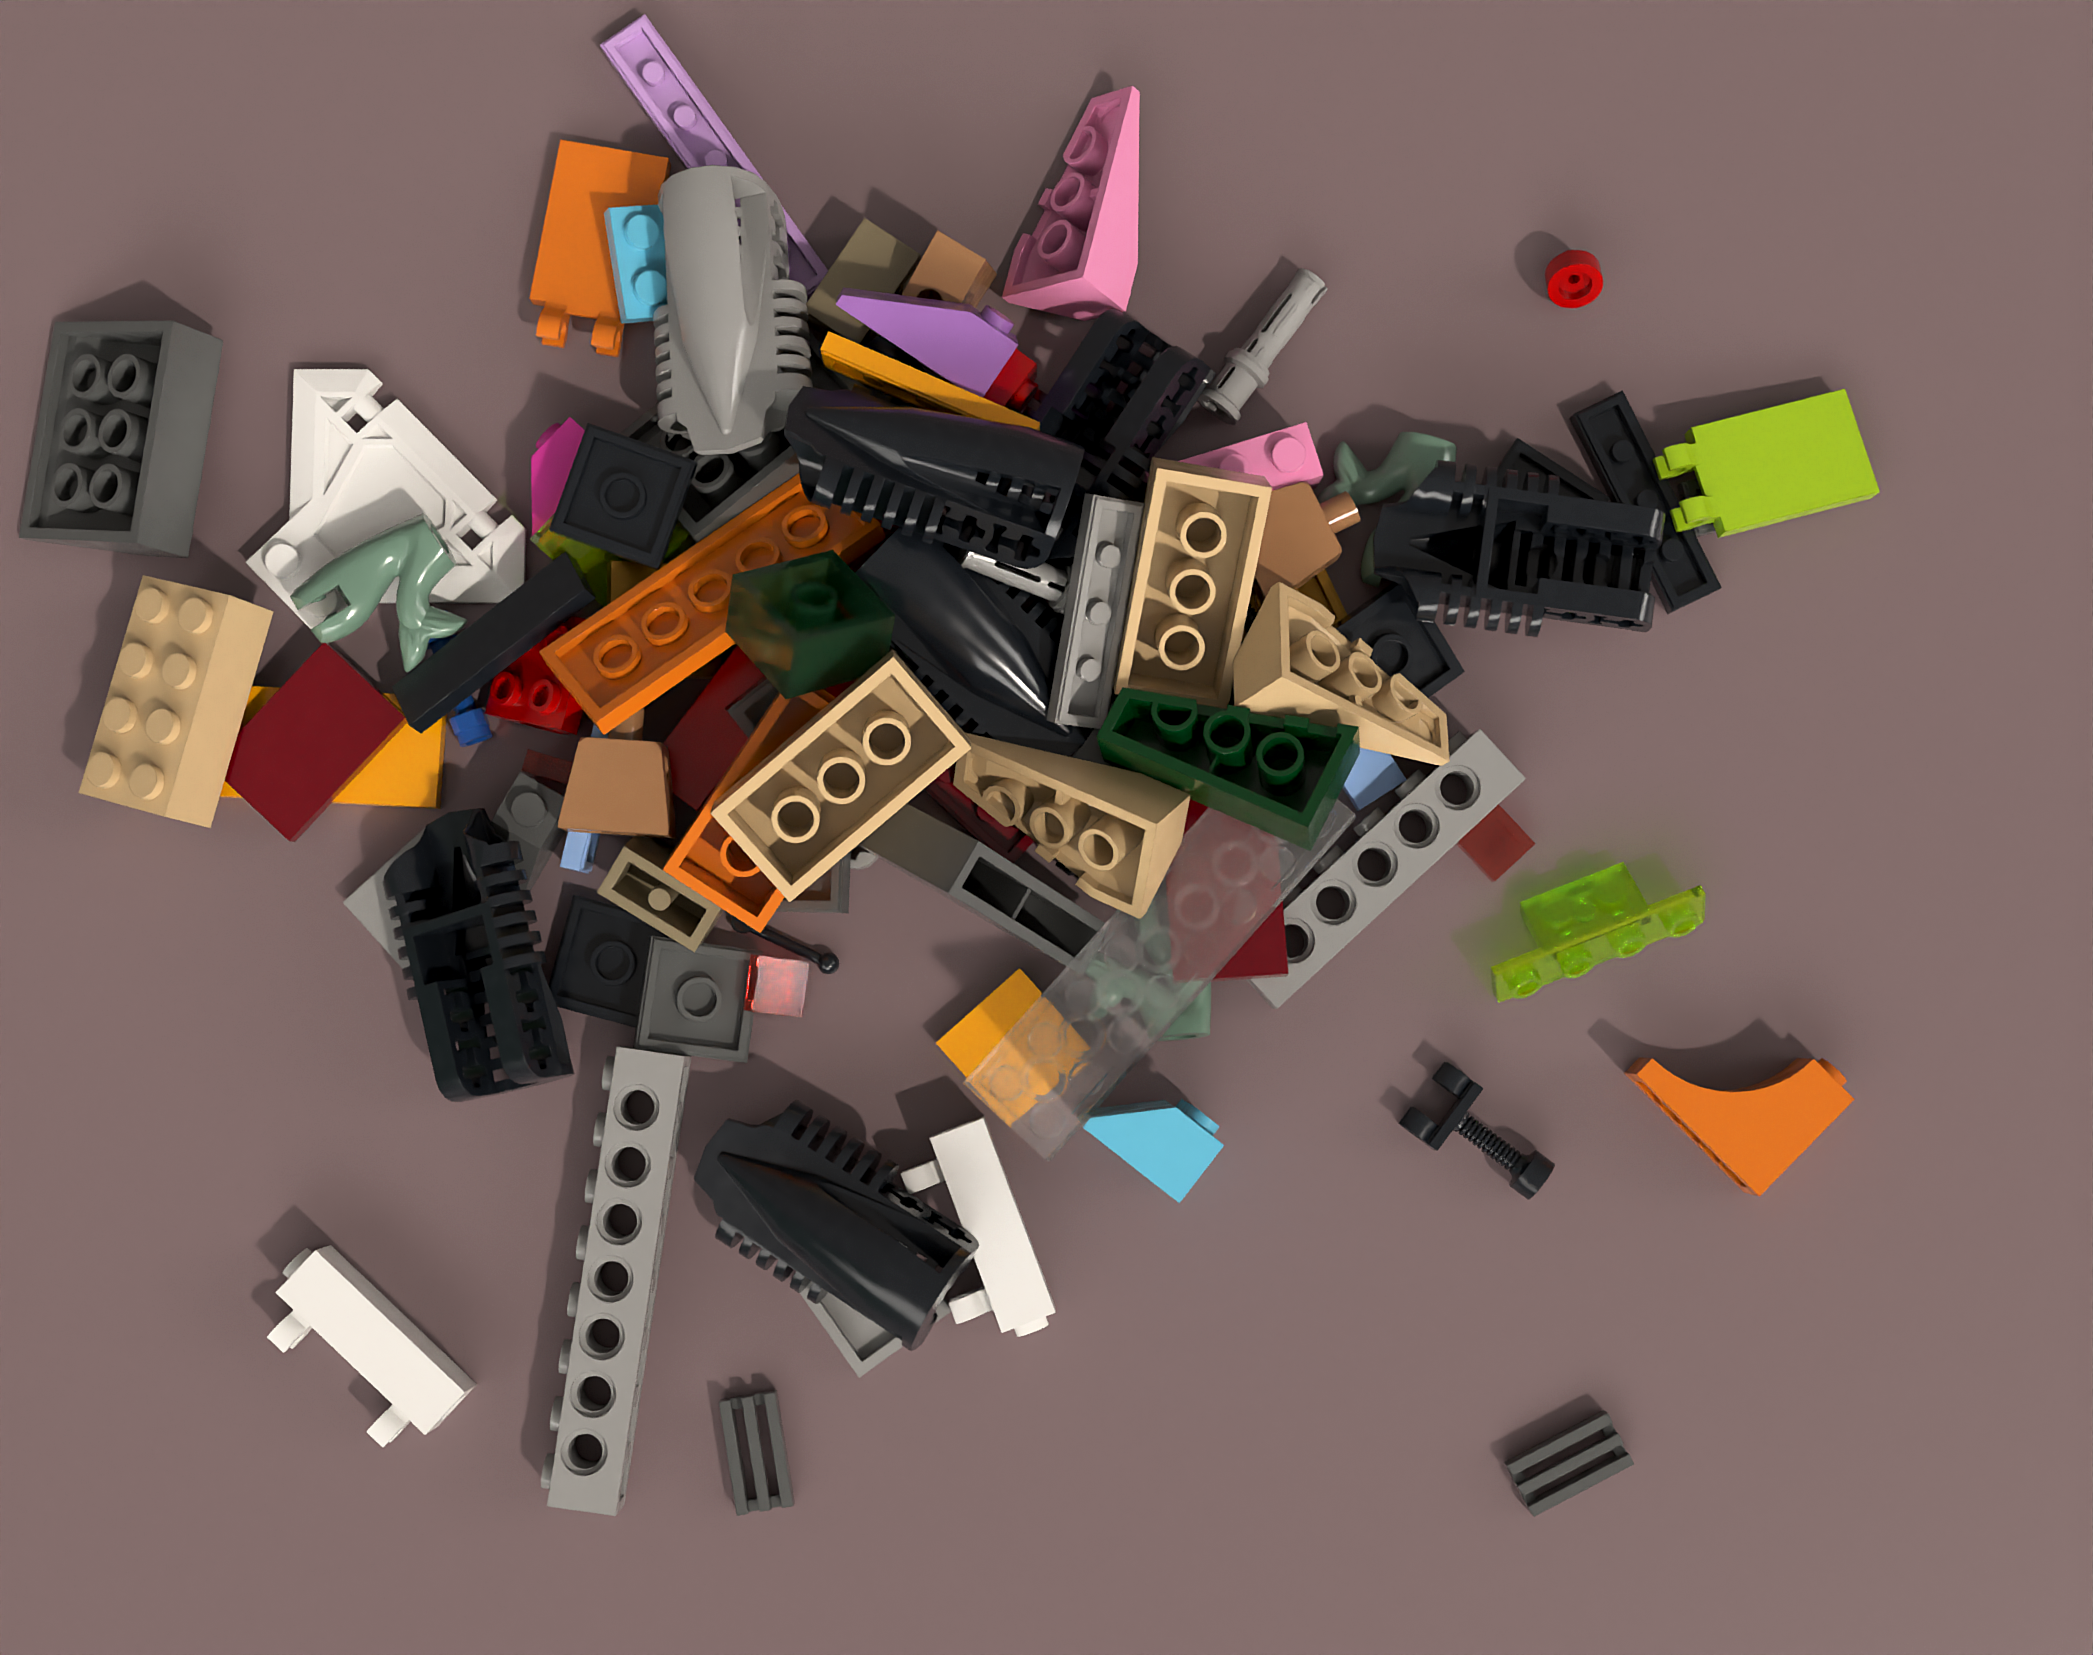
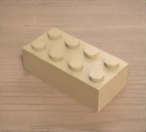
[1113,457,1272,709]
[79,575,274,828]
[710,649,972,902]

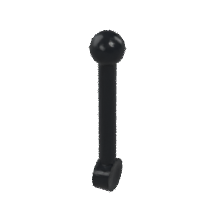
[731,916,839,975]

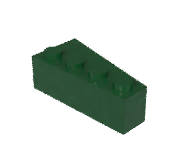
[1096,687,1360,851]

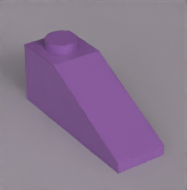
[835,287,1018,397]

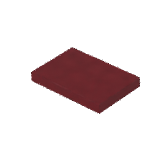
[225,643,407,842]

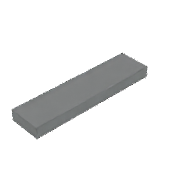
[1047,493,1145,729]

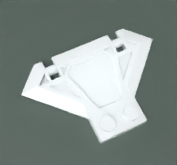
[246,369,527,629]

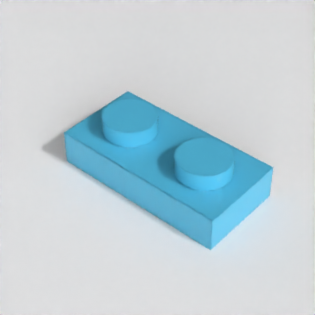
[604,205,668,324]

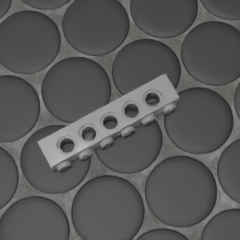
[1245,729,1526,1009]

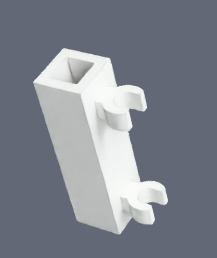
[900,1116,1056,1337]
[267,1245,477,1447]

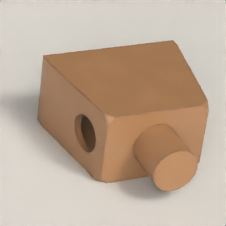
[902,230,997,365]
[1252,482,1360,606]
[558,709,676,839]

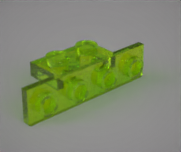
[1491,862,1706,1002]

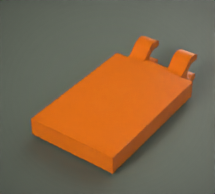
[529,139,671,357]

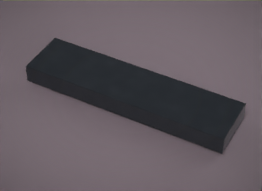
[1569,390,1722,614]
[392,551,596,733]

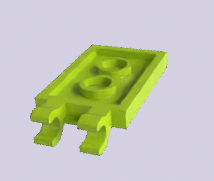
[1653,389,1880,538]

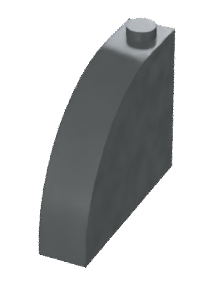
[858,803,1111,976]

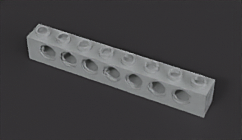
[541,1046,692,1516]

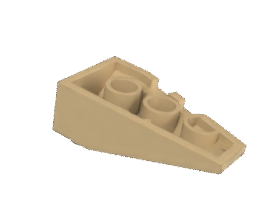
[1233,582,1450,766]
[953,733,1191,919]

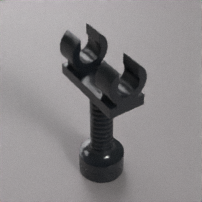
[1398,1062,1555,1200]

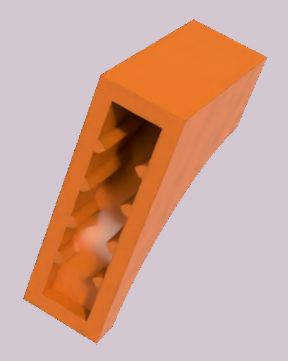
[1624,1057,1855,1197]

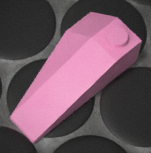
[1002,86,1140,321]

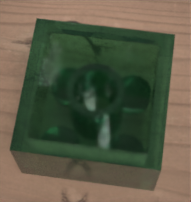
[725,550,896,699]

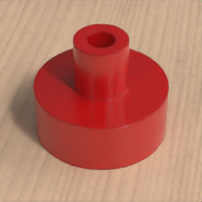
[1545,250,1603,308]

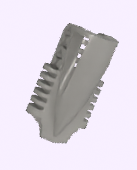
[653,165,813,455]

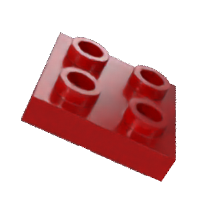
[484,617,586,736]

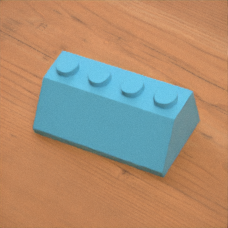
[1079,1099,1224,1203]

